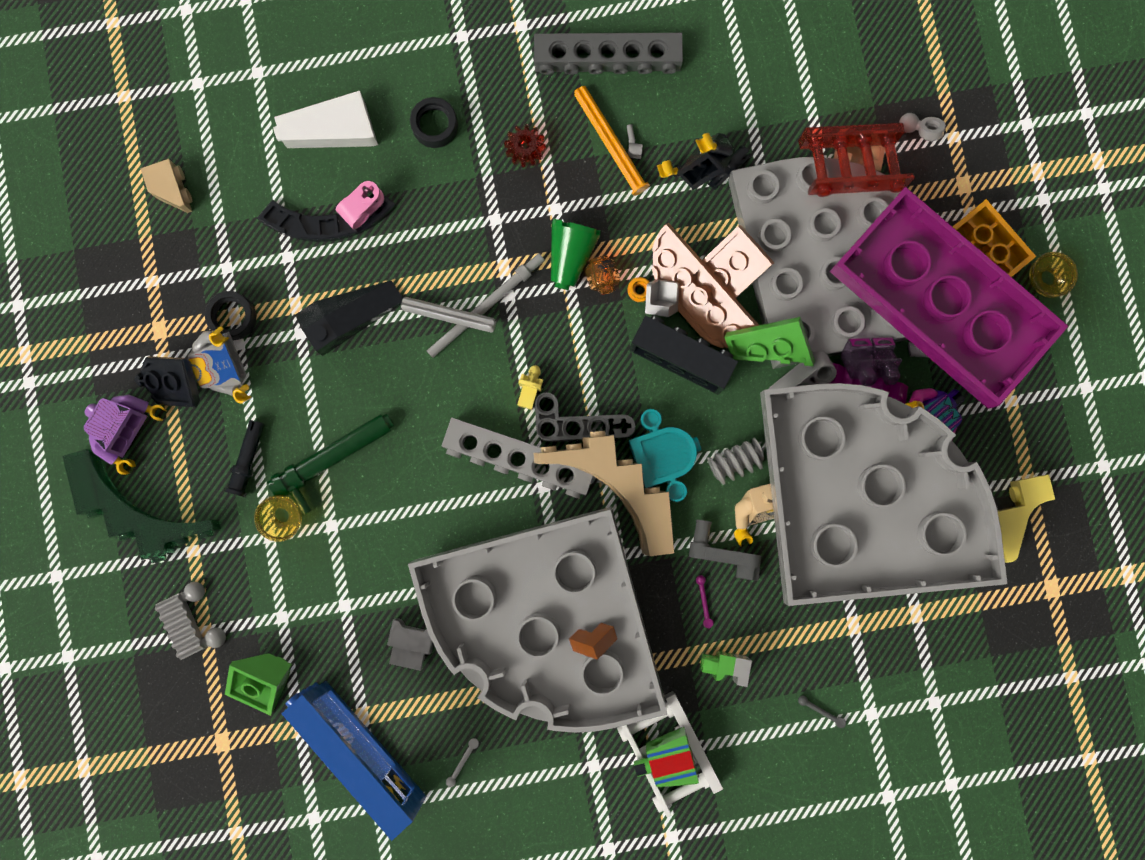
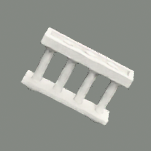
[617,691,723,818]

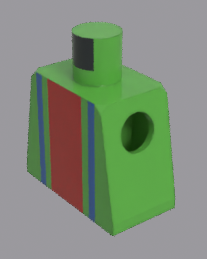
[634,727,699,787]

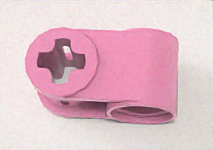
[336,181,384,229]

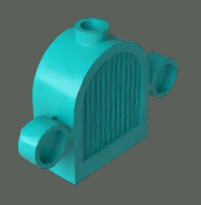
[628,409,701,502]

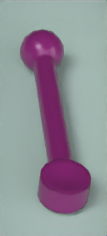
[696,575,713,628]

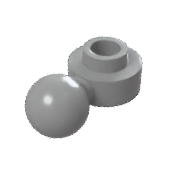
[899,113,946,142]

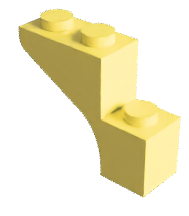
[997,475,1055,563]

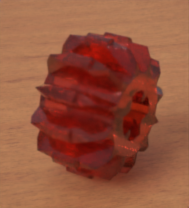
[504,123,546,168]

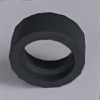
[410,97,458,148]
[205,291,257,340]

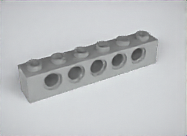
[442,417,593,499]

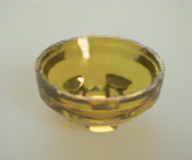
[1029,252,1078,298]
[254,495,302,542]

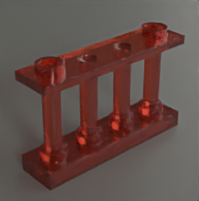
[798,123,914,197]

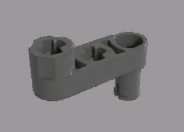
[688,520,762,581]

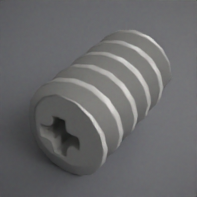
[707,438,764,485]

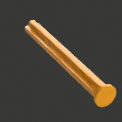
[574,86,650,196]

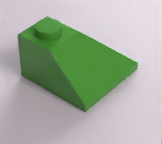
[225,653,292,716]

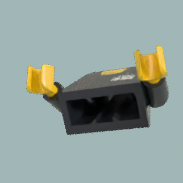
[657,133,735,190]

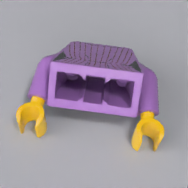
[84,395,167,475]

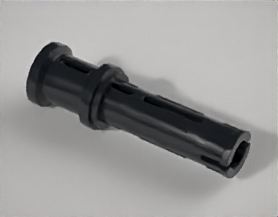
[223,420,265,498]

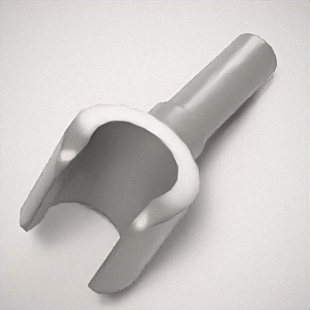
[627,124,643,159]

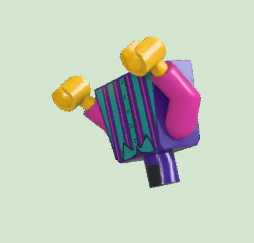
[905,388,964,440]

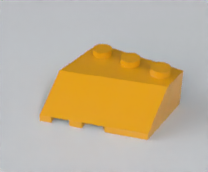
[953,199,1036,277]

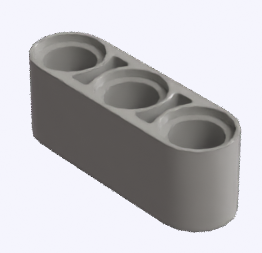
[769,351,837,389]

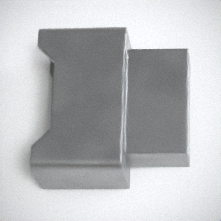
[387,618,434,671]

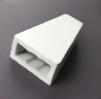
[273,91,378,148]

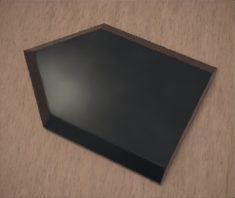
[134,356,200,407]

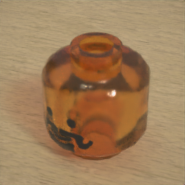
[585,256,621,295]

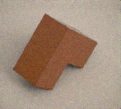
[569,623,617,660]

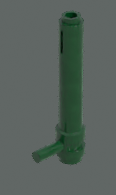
[267,414,394,516]

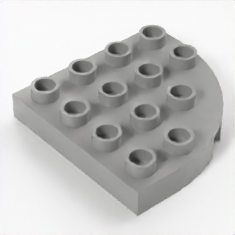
[728,157,908,369]
[760,383,1008,606]
[408,506,667,733]

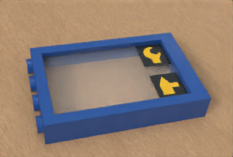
[281,681,427,841]

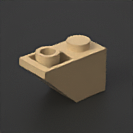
[140,159,192,213]

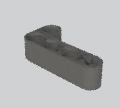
[535,392,635,442]

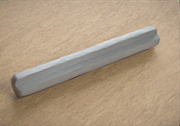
[401,297,496,332]

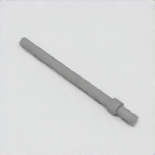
[426,253,545,358]

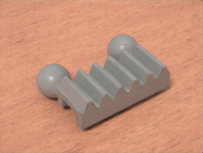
[155,582,226,660]

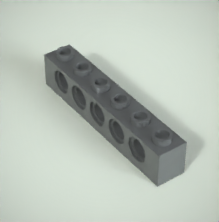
[534,33,683,75]

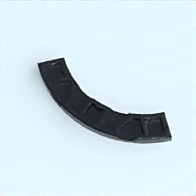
[257,193,397,242]

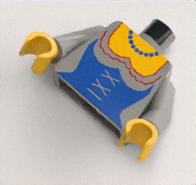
[188,326,251,403]

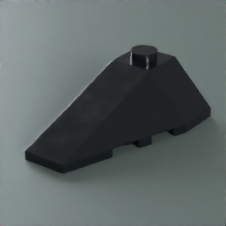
[295,281,403,356]

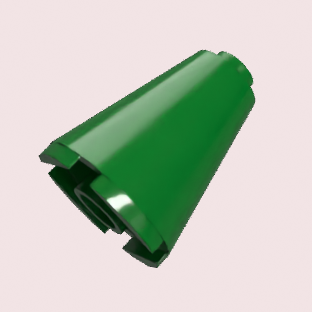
[551,219,601,290]

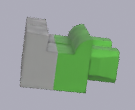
[700,650,752,687]

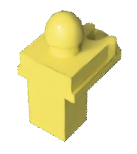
[517,365,543,410]

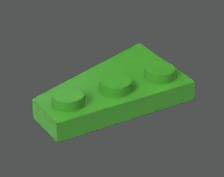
[724,317,815,366]

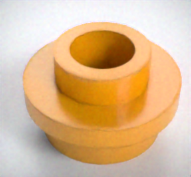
[627,277,650,302]

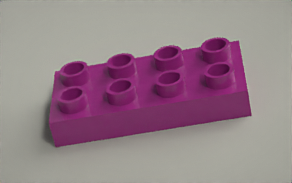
[829,187,1068,409]

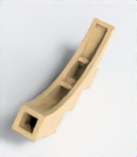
[533,431,674,556]

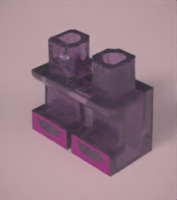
[840,337,902,386]

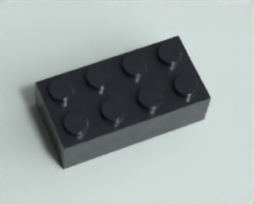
[629,315,738,395]

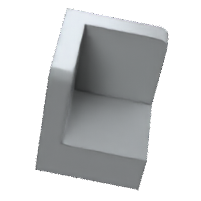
[645,279,679,317]

